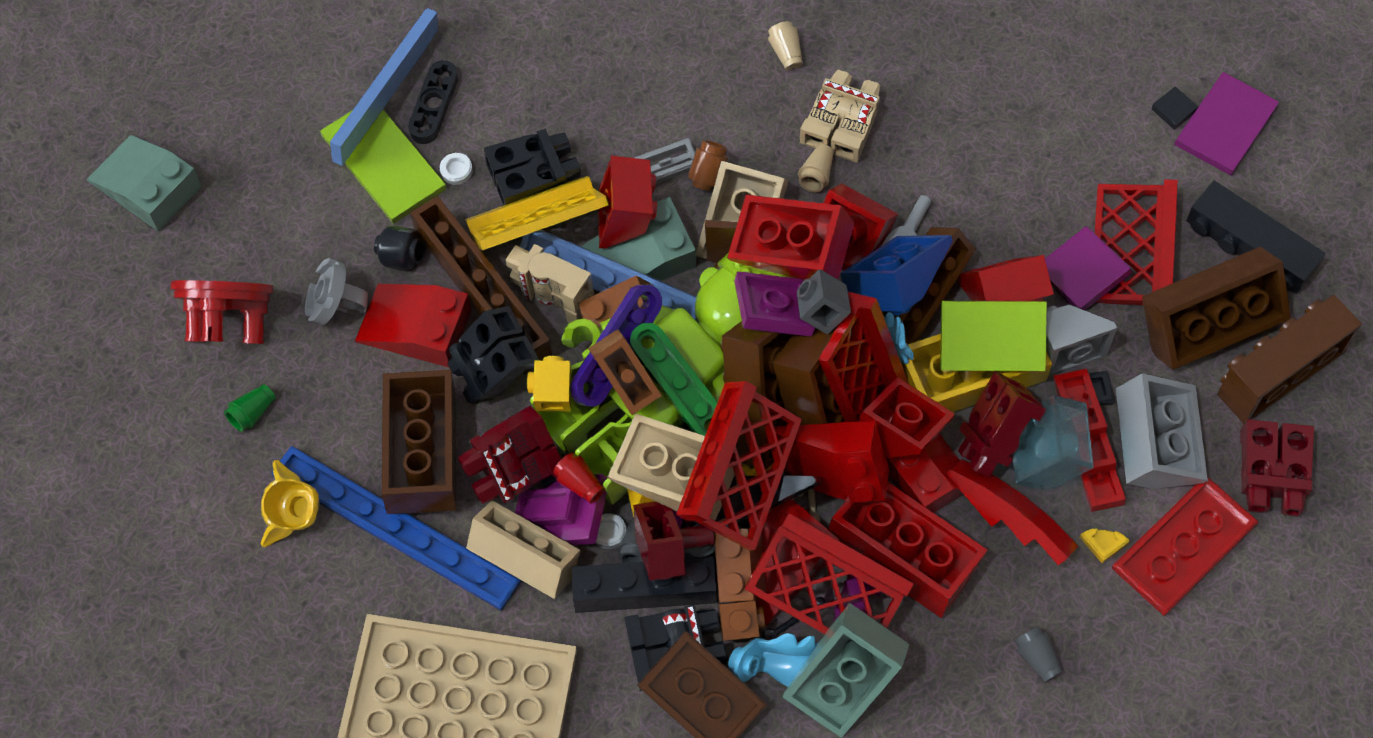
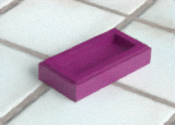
[515,487,580,526]

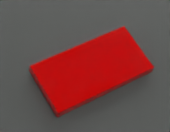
[1112,476,1259,616]

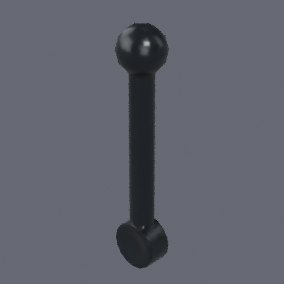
[763,597,827,640]

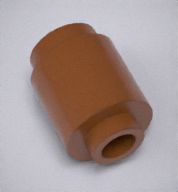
[688,140,728,191]

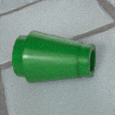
[224,384,276,432]

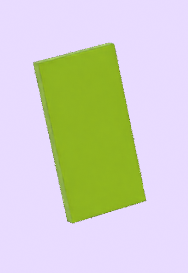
[320,110,447,224]

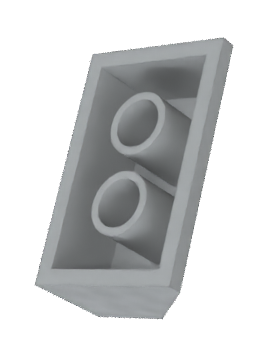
[1116,373,1208,489]

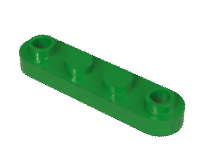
[630,323,718,436]

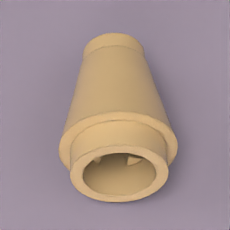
[768,21,803,71]
[798,144,834,192]

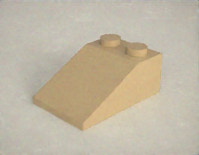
[696,161,789,259]
[608,414,735,520]

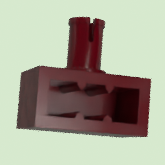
[633,501,714,580]

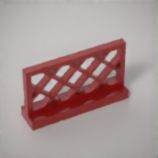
[1095,179,1178,305]
[819,292,909,422]
[676,381,802,550]
[744,513,914,634]

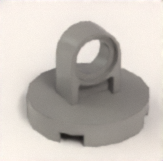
[305,258,369,325]

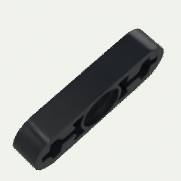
[408,60,458,144]

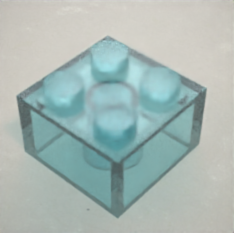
[1013,395,1094,490]

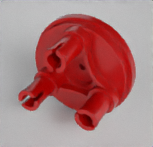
[170,280,274,344]

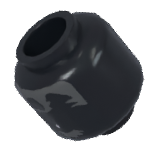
[374,226,426,271]

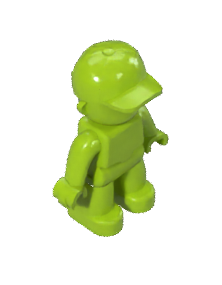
[530,254,789,505]

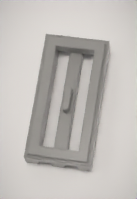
[634,138,695,184]

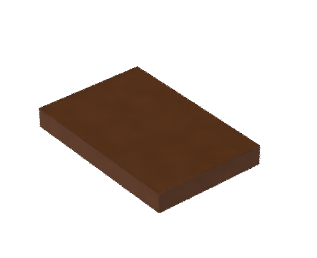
[637,631,767,738]

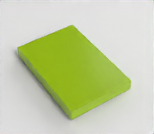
[940,301,1047,371]

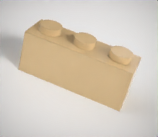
[466,500,580,599]

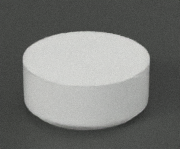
[440,153,473,185]
[596,513,626,549]

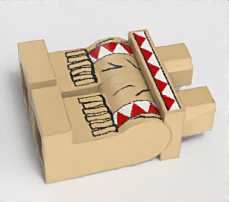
[800,70,880,163]
[506,244,594,323]

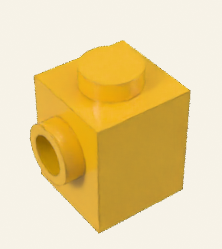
[527,356,572,411]

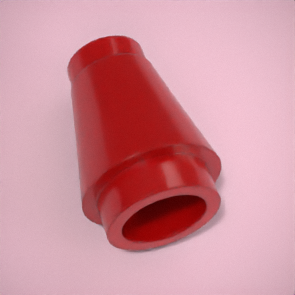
[553,453,605,504]

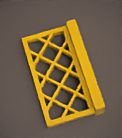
[465,176,608,250]

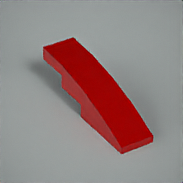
[1053,368,1126,512]
[946,459,1078,565]

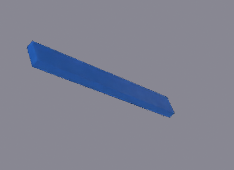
[271,446,521,611]

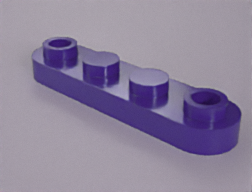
[570,285,662,406]

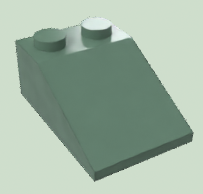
[87,135,202,231]
[581,197,696,281]
[782,603,909,738]

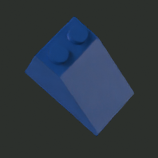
[840,235,953,315]

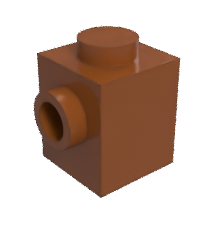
[718,600,765,641]

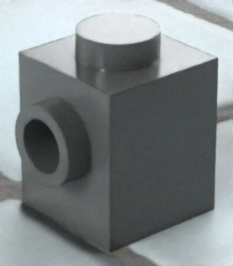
[797,269,851,335]

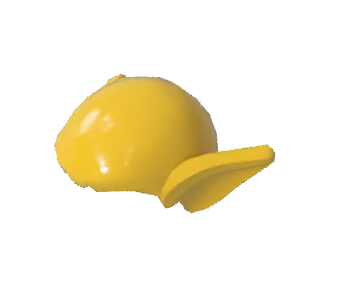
[261,460,319,547]

